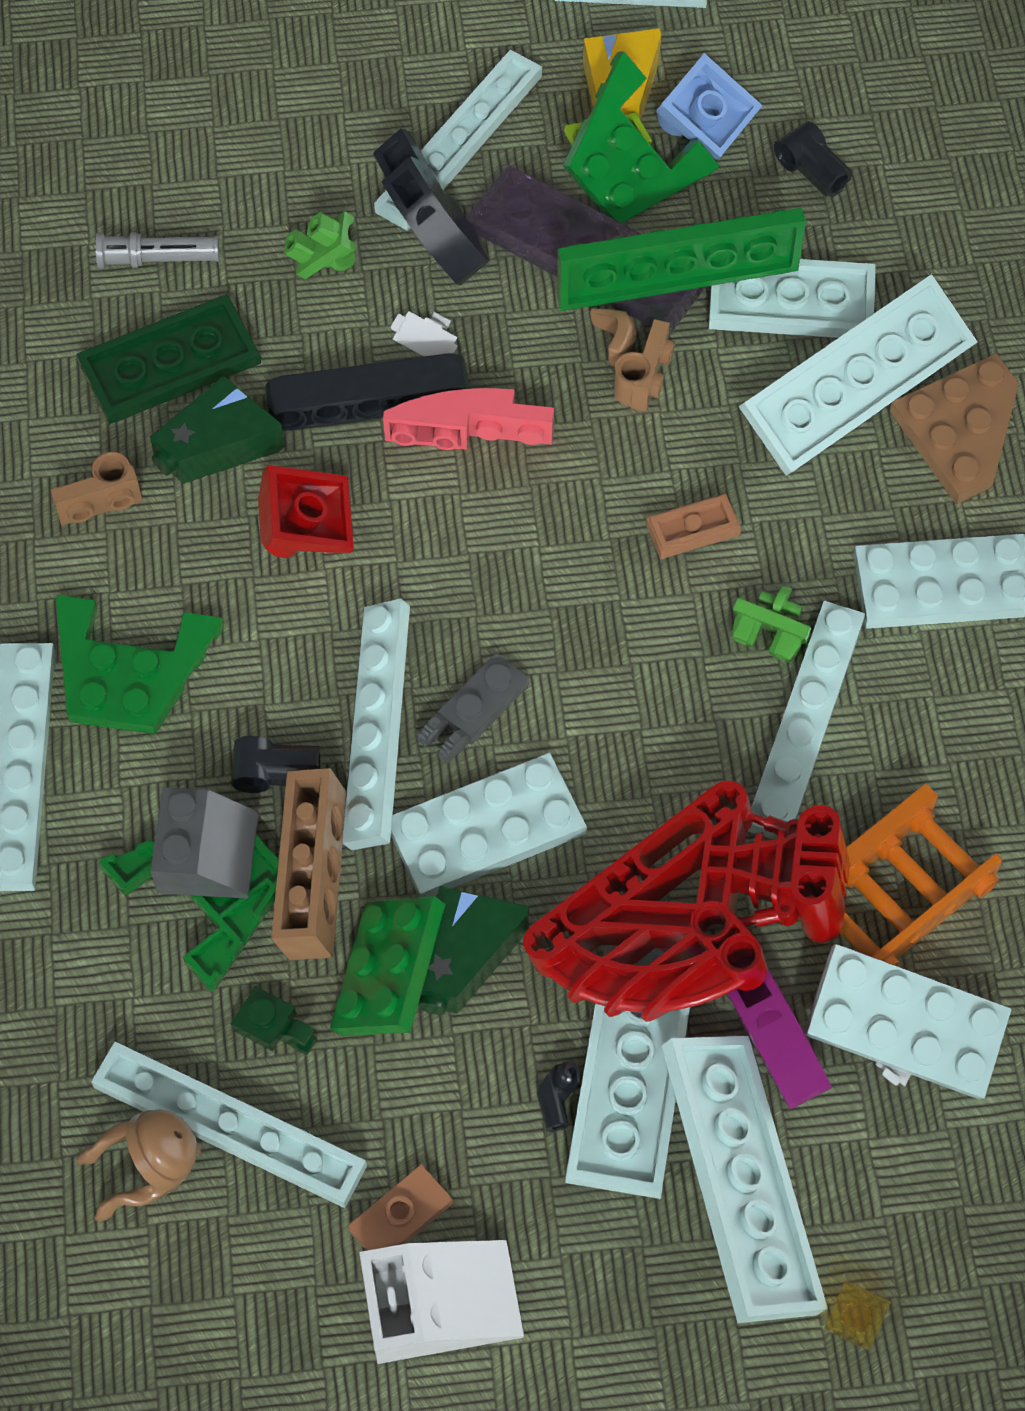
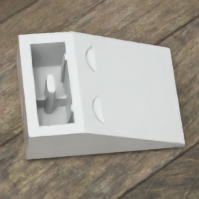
[359,1240,524,1364]

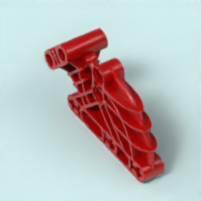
[523,780,850,1022]

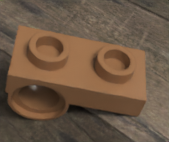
[614,319,675,412]
[50,452,143,526]

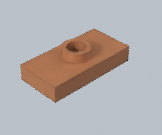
[646,493,741,560]
[347,1164,453,1251]

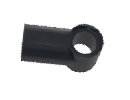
[774,121,852,198]
[231,736,321,793]

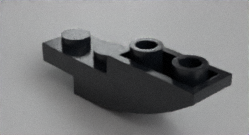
[373,128,490,285]

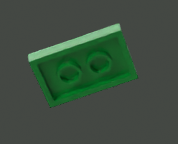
[330,896,445,1036]

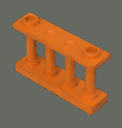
[798,783,1003,967]

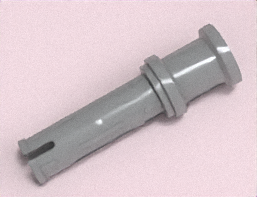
[96,232,219,269]

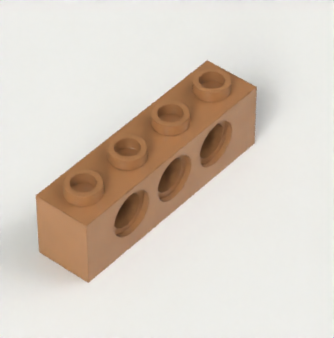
[271,768,347,960]

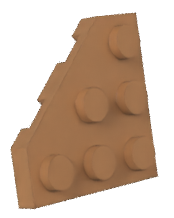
[890,353,1019,505]

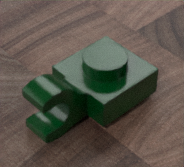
[231,986,317,1055]

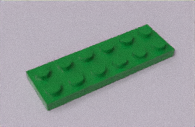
[557,208,806,312]

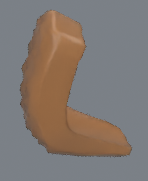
[590,309,637,368]

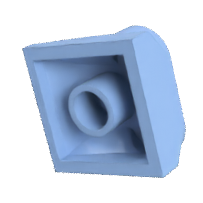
[656,53,763,160]

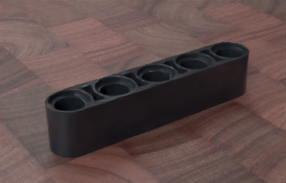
[265,353,470,431]

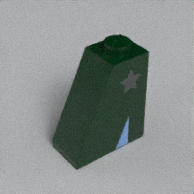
[150,376,285,484]
[418,886,529,1015]

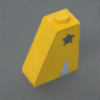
[583,28,661,120]

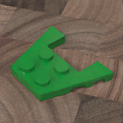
[563,52,720,224]
[56,595,224,734]
[98,835,279,993]

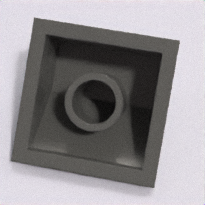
[151,787,259,899]

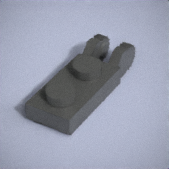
[417,653,529,763]

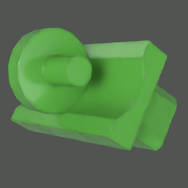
[284,211,356,280]
[731,585,812,663]

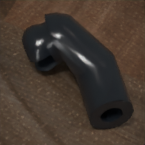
[537,1061,582,1132]

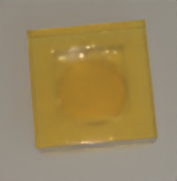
[824,1280,891,1351]

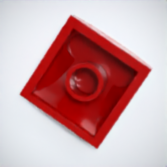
[258,465,354,558]

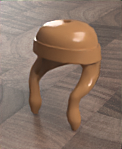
[77,1109,201,1221]

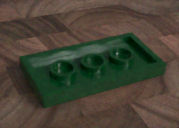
[76,294,261,425]

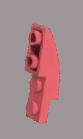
[383,388,554,450]

